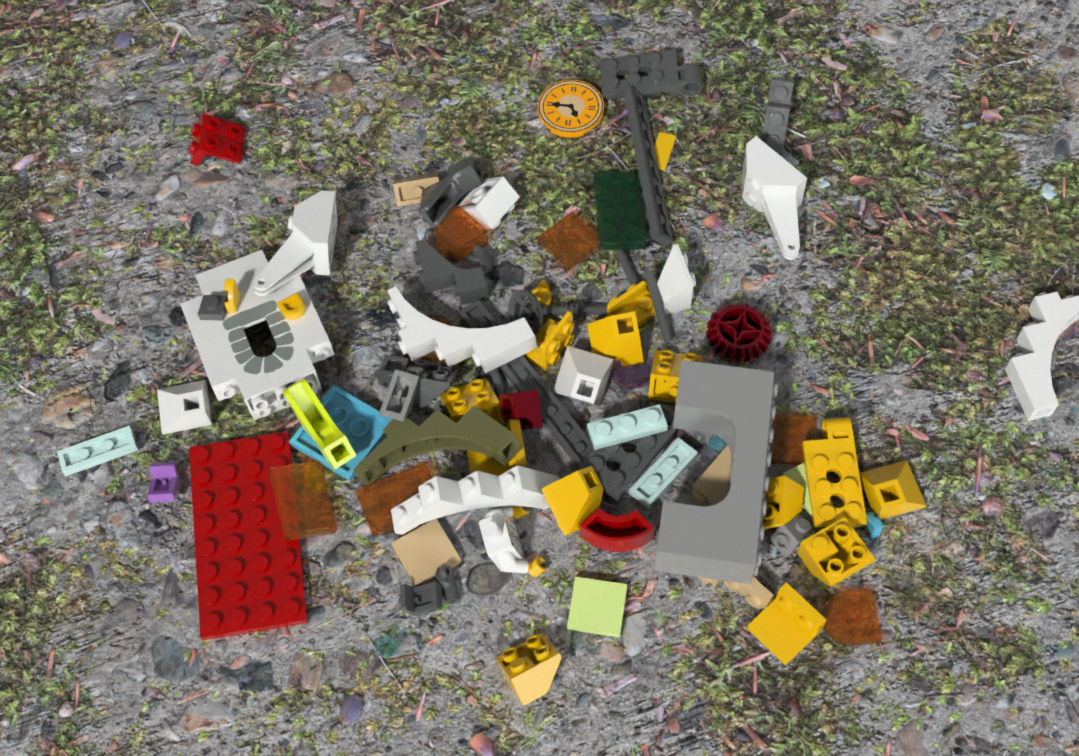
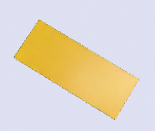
[654,132,676,171]

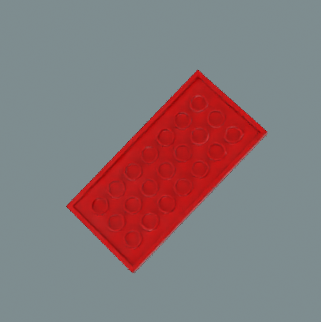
[189,431,308,641]

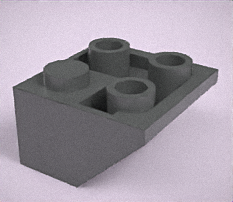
[404,360,459,407]

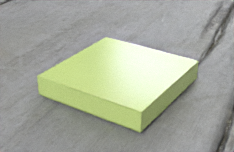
[567,577,627,638]

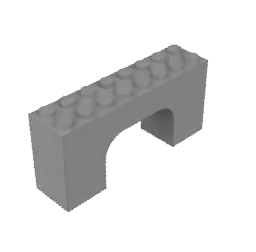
[654,360,778,584]

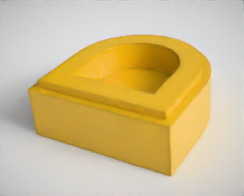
[276,292,306,320]

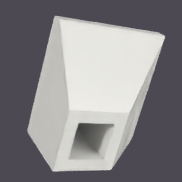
[657,244,696,315]
[553,346,614,407]
[157,380,212,435]

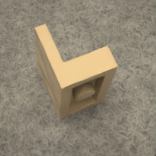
[393,172,439,206]

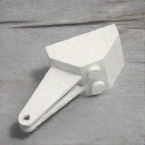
[742,136,807,260]
[253,190,338,296]

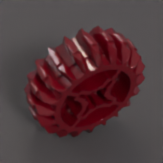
[706,300,773,365]

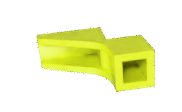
[282,378,357,469]

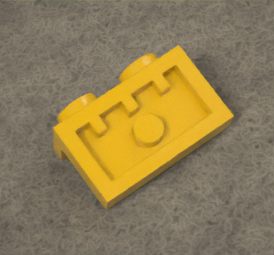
[607,280,656,327]

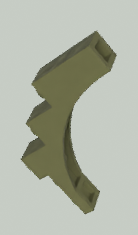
[353,406,522,488]

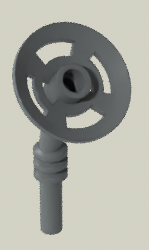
[508,290,607,336]

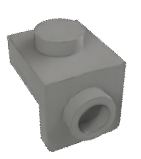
[770,514,817,557]

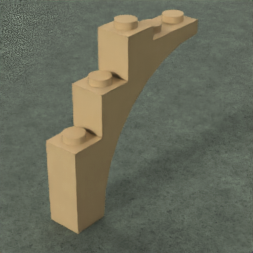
[691,445,773,610]

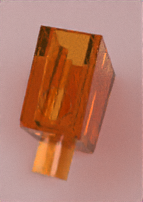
[433,205,489,261]

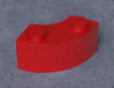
[580,509,654,552]

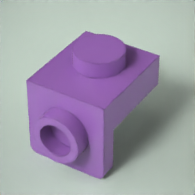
[147,462,180,503]

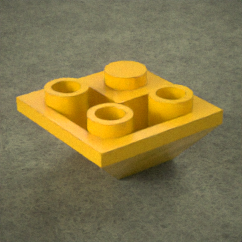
[587,311,644,369]
[859,460,926,519]
[541,466,604,536]
[763,475,804,529]
[797,517,876,587]
[495,632,562,706]

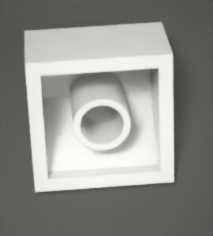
[452,176,520,230]

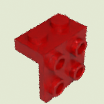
[188,113,245,166]

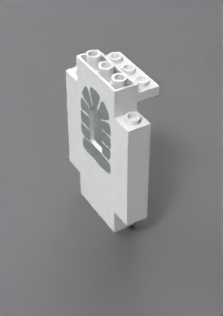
[180,250,334,420]

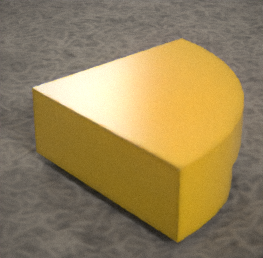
[224,279,241,313]
[528,280,552,306]

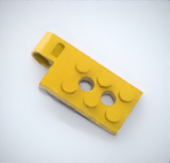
[801,417,867,530]

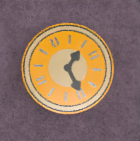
[538,80,604,138]

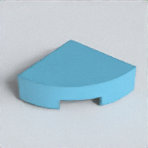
[866,511,884,539]

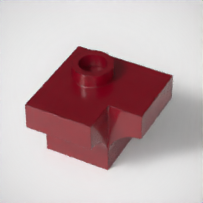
[499,389,543,429]

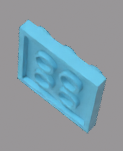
[289,385,393,482]

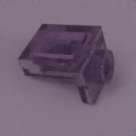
[611,360,651,392]

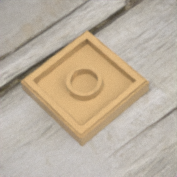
[391,519,462,587]

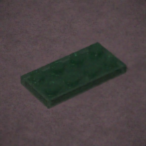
[593,171,647,250]

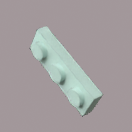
[587,404,668,450]
[57,425,138,476]
[629,437,698,509]

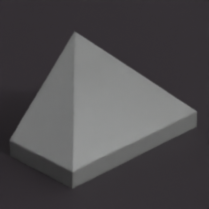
[379,369,419,422]

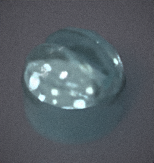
[709,435,727,454]
[375,635,398,658]

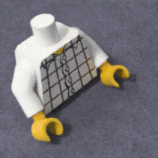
[479,506,547,577]

